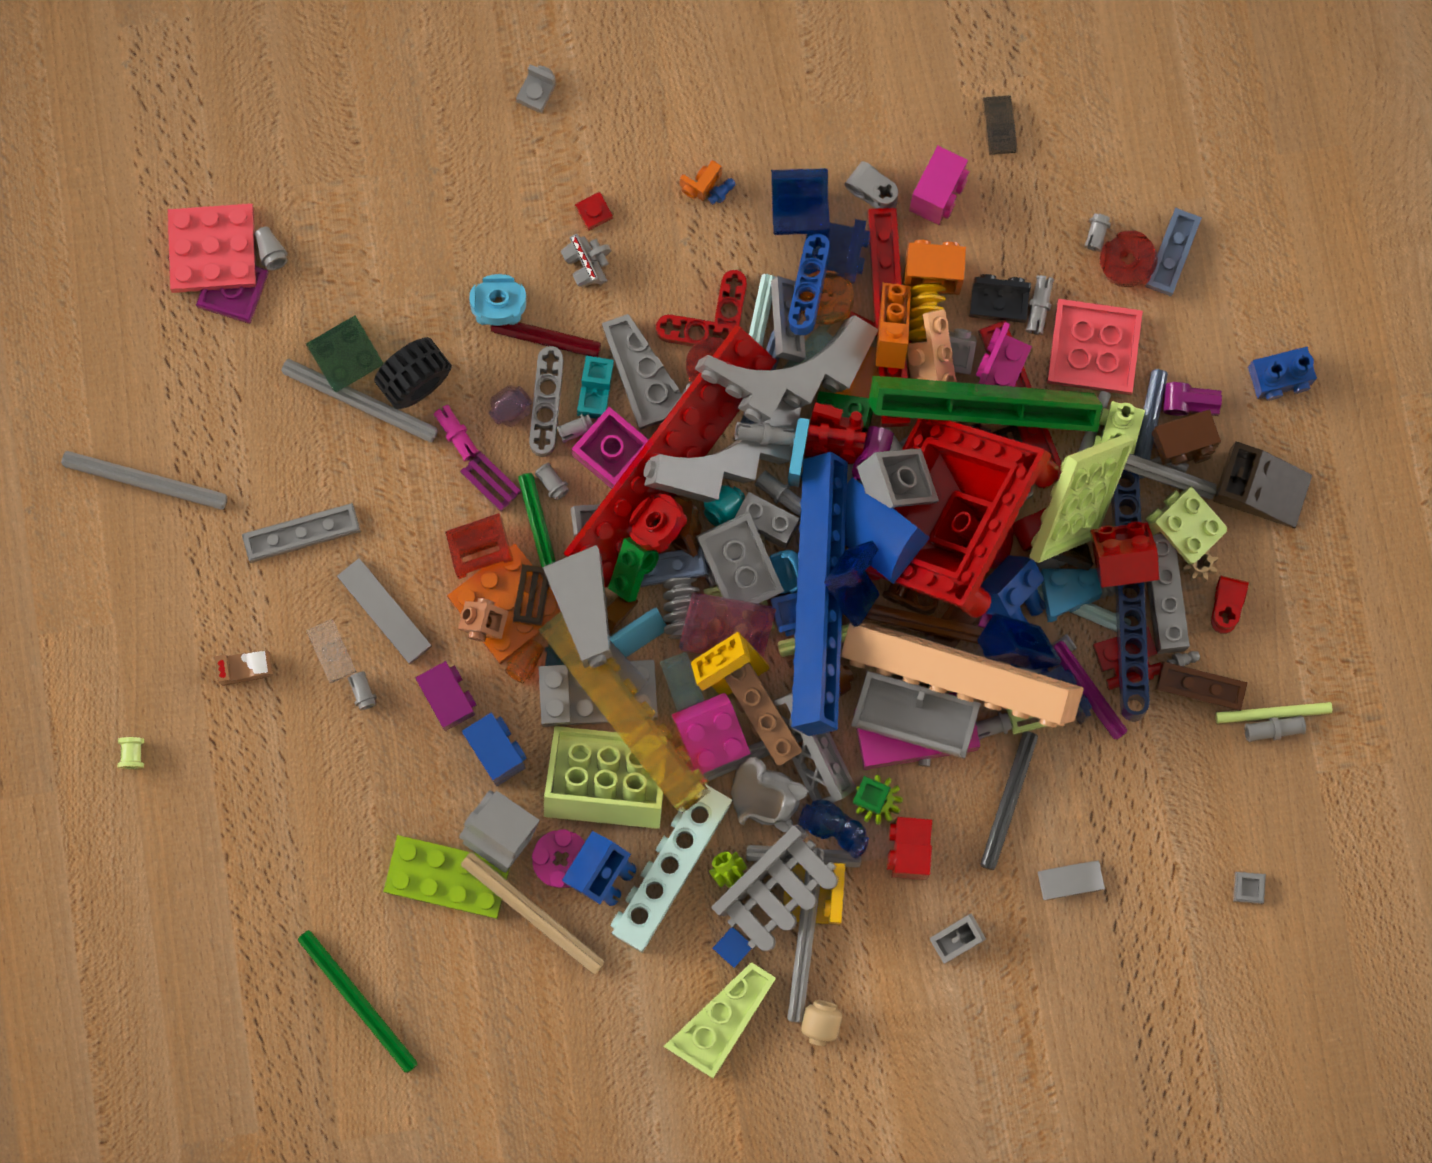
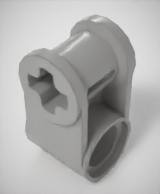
[844,161,898,209]

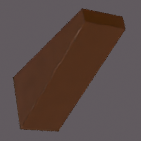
[607,596,639,636]

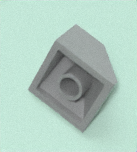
[857,448,939,508]

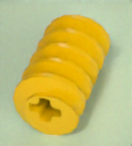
[908,284,946,342]

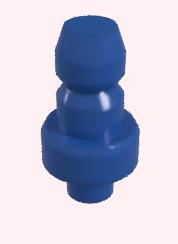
[708,178,736,204]

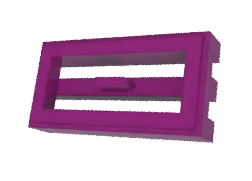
[460,451,521,512]

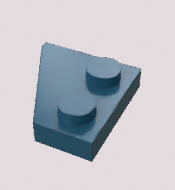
[1041,569,1102,622]

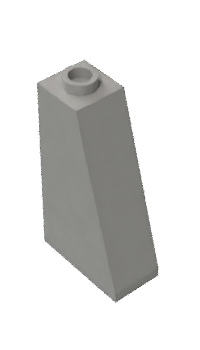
[543,545,612,668]

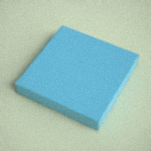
[788,418,810,487]

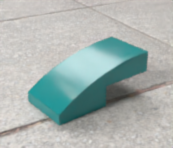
[577,356,614,419]

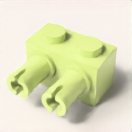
[1092,401,1145,454]

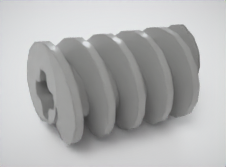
[663,578,700,639]

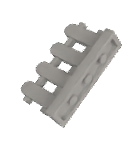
[711,825,838,951]

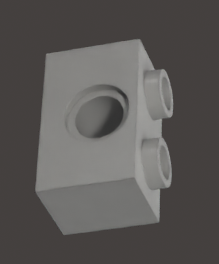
[735,492,800,550]

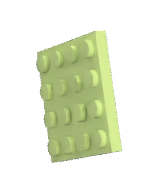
[1029,434,1135,563]

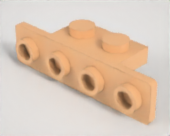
[907,309,960,423]

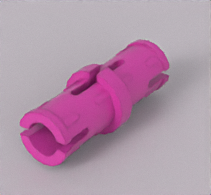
[433,405,479,462]

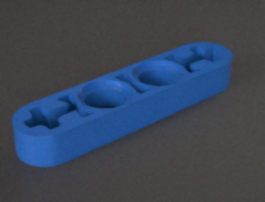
[788,234,830,336]

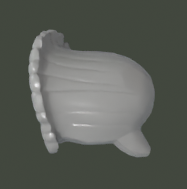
[731,757,808,832]

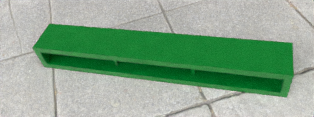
[868,376,1103,432]

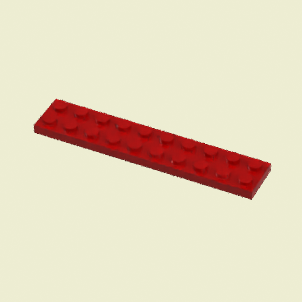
[563,325,777,588]

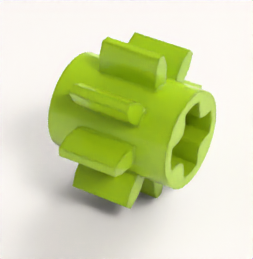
[709,851,748,888]

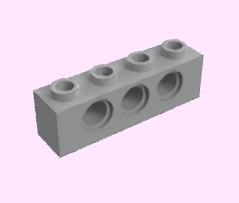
[1146,534,1190,654]

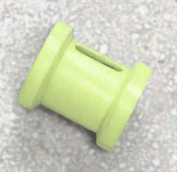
[117,737,144,769]

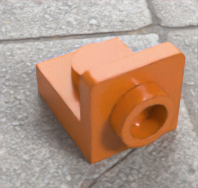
[680,160,722,201]

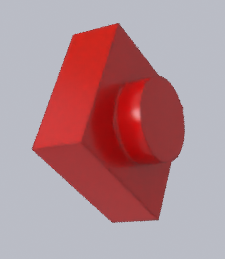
[575,192,613,231]

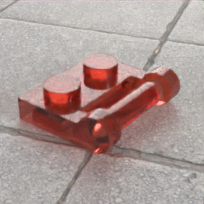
[445,513,513,579]

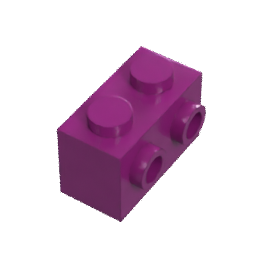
[415,661,477,732]

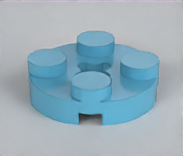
[469,274,527,326]

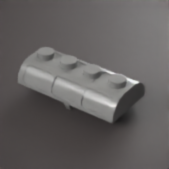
[851,671,981,759]

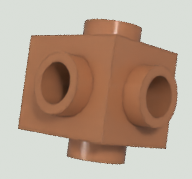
[458,598,509,642]

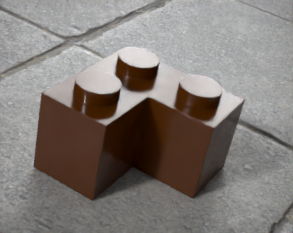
[1152,409,1221,466]

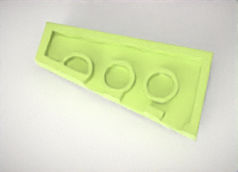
[663,962,776,1078]

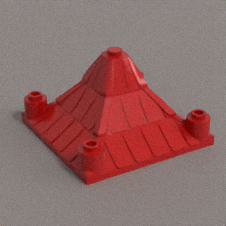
[844,418,1059,618]

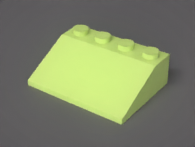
[544,726,670,829]

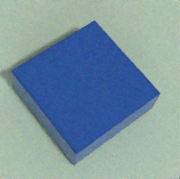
[712,927,752,968]

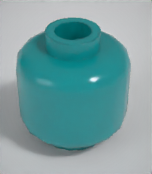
[704,485,745,526]

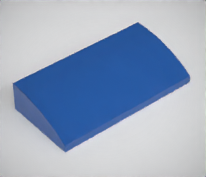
[845,477,930,583]

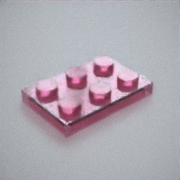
[679,592,776,658]

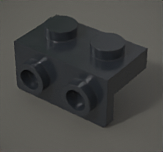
[969,274,1031,323]

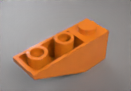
[875,283,911,369]

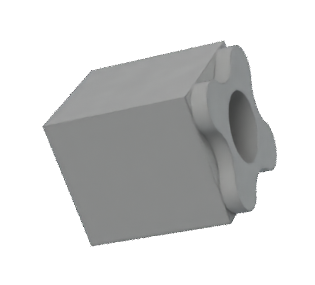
[459,790,540,873]

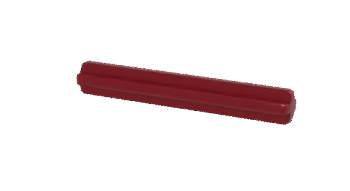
[490,322,601,357]

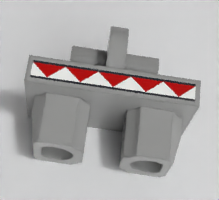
[561,234,611,287]

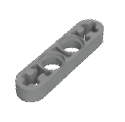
[529,346,564,457]

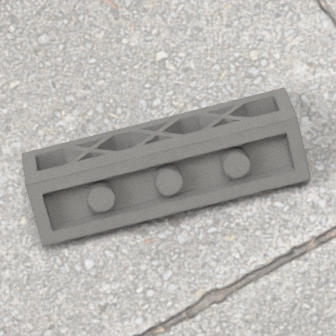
[773,692,856,809]

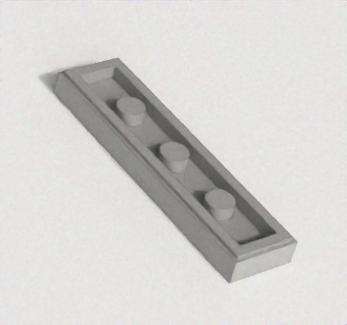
[242,503,361,563]
[337,558,432,665]

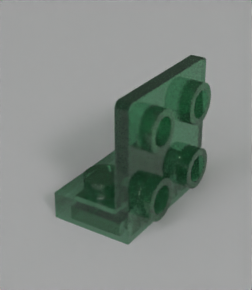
[305,315,383,392]

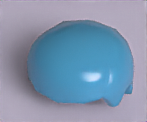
[769,550,799,594]

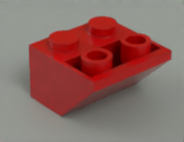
[1090,522,1159,588]

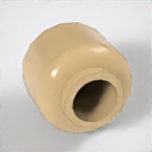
[801,1000,842,1046]

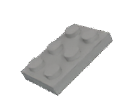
[696,512,784,615]

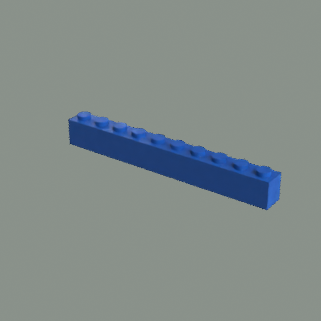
[791,452,848,736]

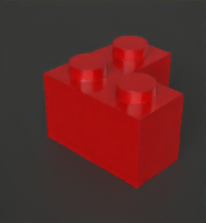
[887,817,932,880]

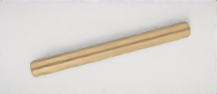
[461,853,604,974]

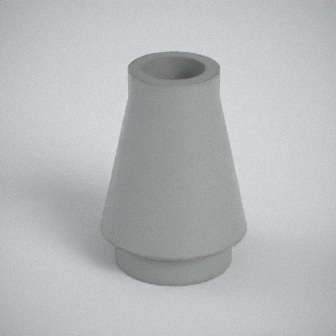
[254,227,288,270]

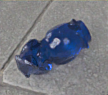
[797,799,869,859]

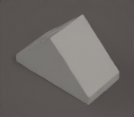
[929,913,986,964]

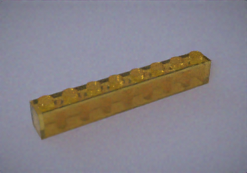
[539,612,710,813]

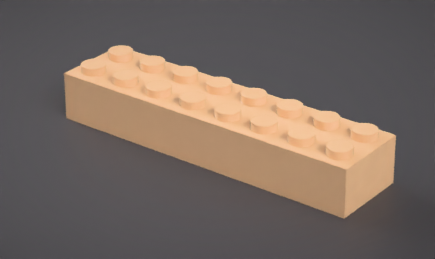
[841,622,1084,728]

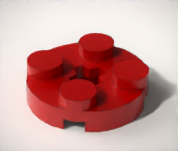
[629,494,687,552]

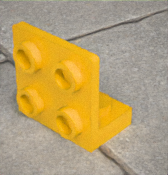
[691,632,770,696]
[783,863,845,925]

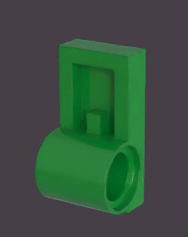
[817,391,873,432]
[608,537,659,602]

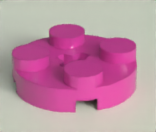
[532,829,585,888]

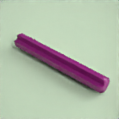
[1050,641,1127,739]

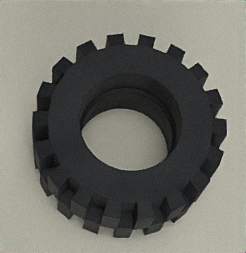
[374,337,452,410]

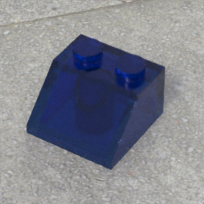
[977,613,1061,670]

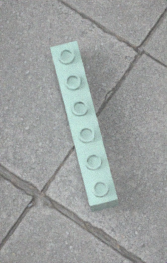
[610,782,732,953]

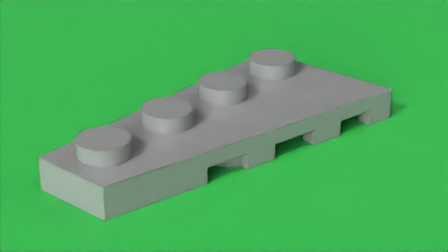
[602,314,682,430]

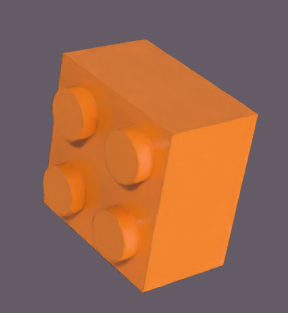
[904,240,966,295]

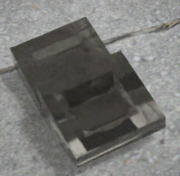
[982,95,1017,155]

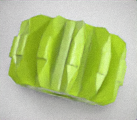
[853,775,903,825]

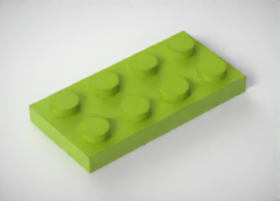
[383,835,510,919]

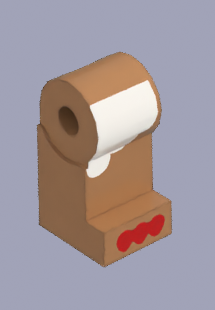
[215,651,273,686]

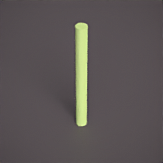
[1215,702,1332,724]

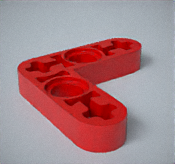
[656,270,747,351]

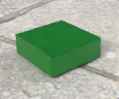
[852,776,891,815]

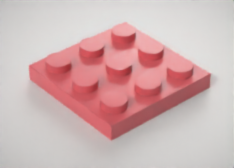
[168,204,257,293]
[1047,299,1143,395]

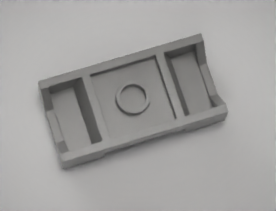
[539,660,658,727]

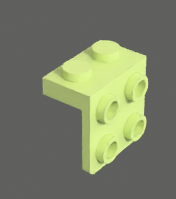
[1145,486,1227,564]

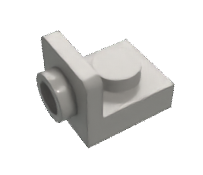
[516,65,556,114]
[949,329,977,374]

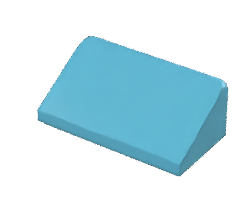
[610,607,667,657]

